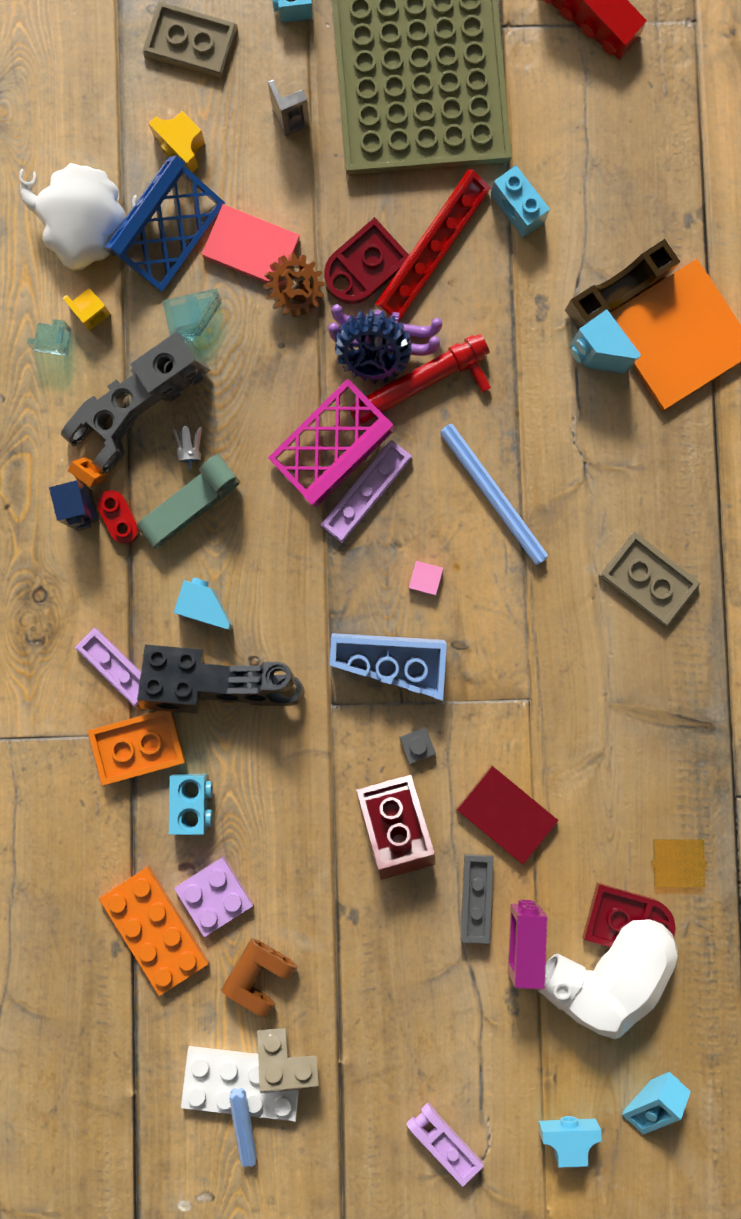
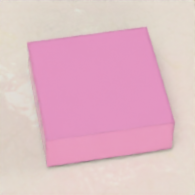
[409,561,443,596]

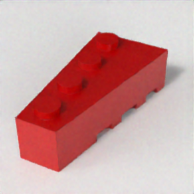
[543,0,647,60]

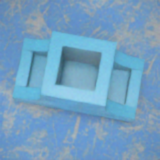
[539,1116,602,1167]

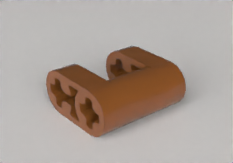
[221,938,297,1018]

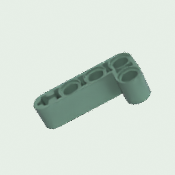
[136,454,240,549]

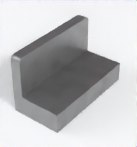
[267,79,310,137]

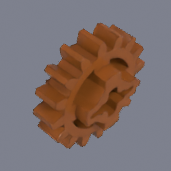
[263,253,325,317]

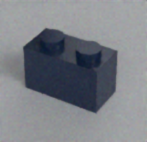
[49,480,99,531]

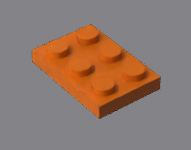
[88,711,186,786]

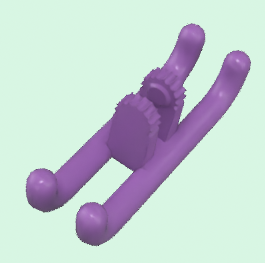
[328,304,443,356]

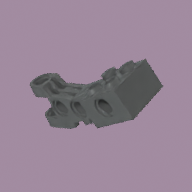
[61,331,211,473]

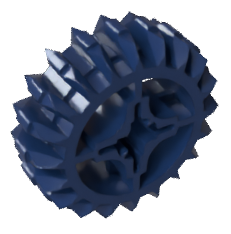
[335,309,412,384]

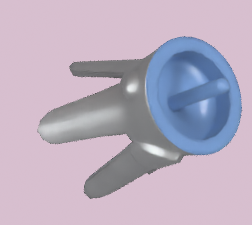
[173,426,202,469]

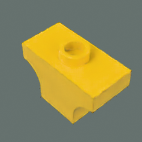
[148,111,205,173]

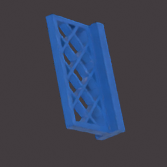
[104,155,225,292]

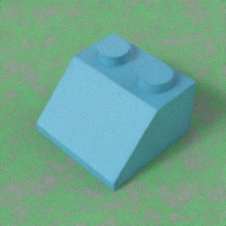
[569,309,641,374]

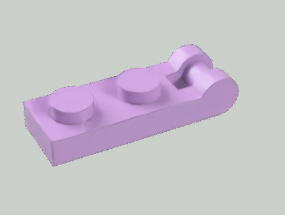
[406,1102,484,1187]

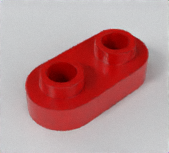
[97,490,140,544]

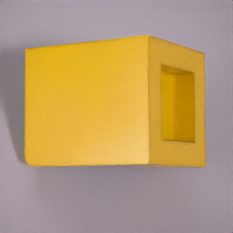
[63,288,111,331]

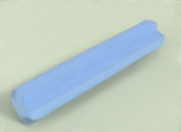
[229,1088,257,1167]

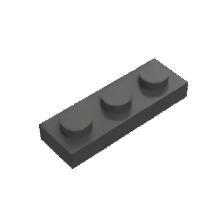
[460,854,493,944]

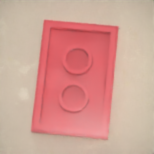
[202,204,300,288]

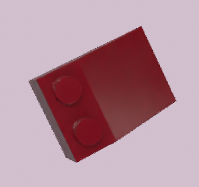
[357,775,436,880]

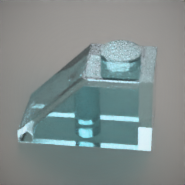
[162,288,222,341]

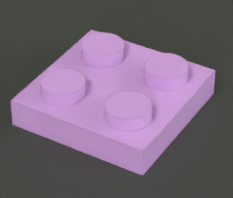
[174,856,254,937]

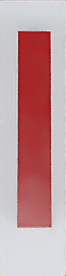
[375,169,491,323]

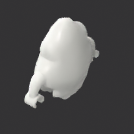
[19,163,136,270]

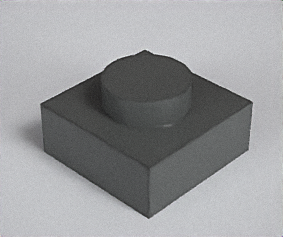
[400,727,436,764]

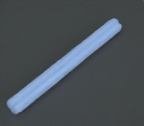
[440,424,548,565]

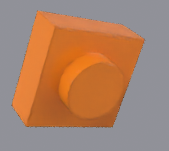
[67,456,108,487]

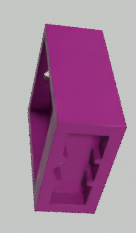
[508,900,548,989]

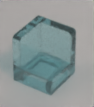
[27,319,72,356]

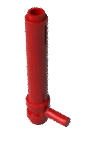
[350,334,492,423]

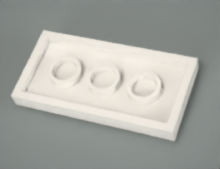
[181,1046,299,1121]

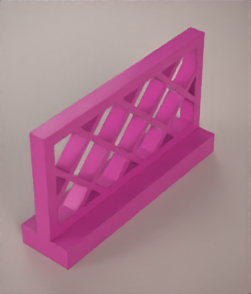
[268,379,396,508]

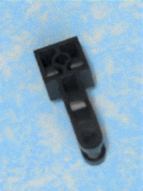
[137,644,305,714]

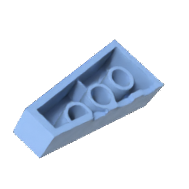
[330,633,447,701]

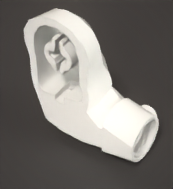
[536,920,678,1039]

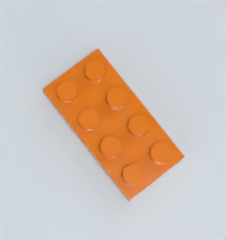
[98,866,209,996]

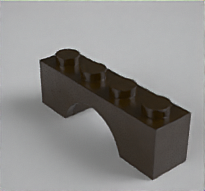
[565,239,680,330]

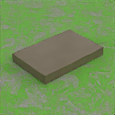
[142,1,238,79]
[598,531,701,628]

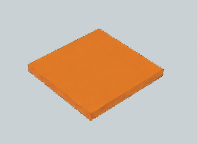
[610,259,741,412]

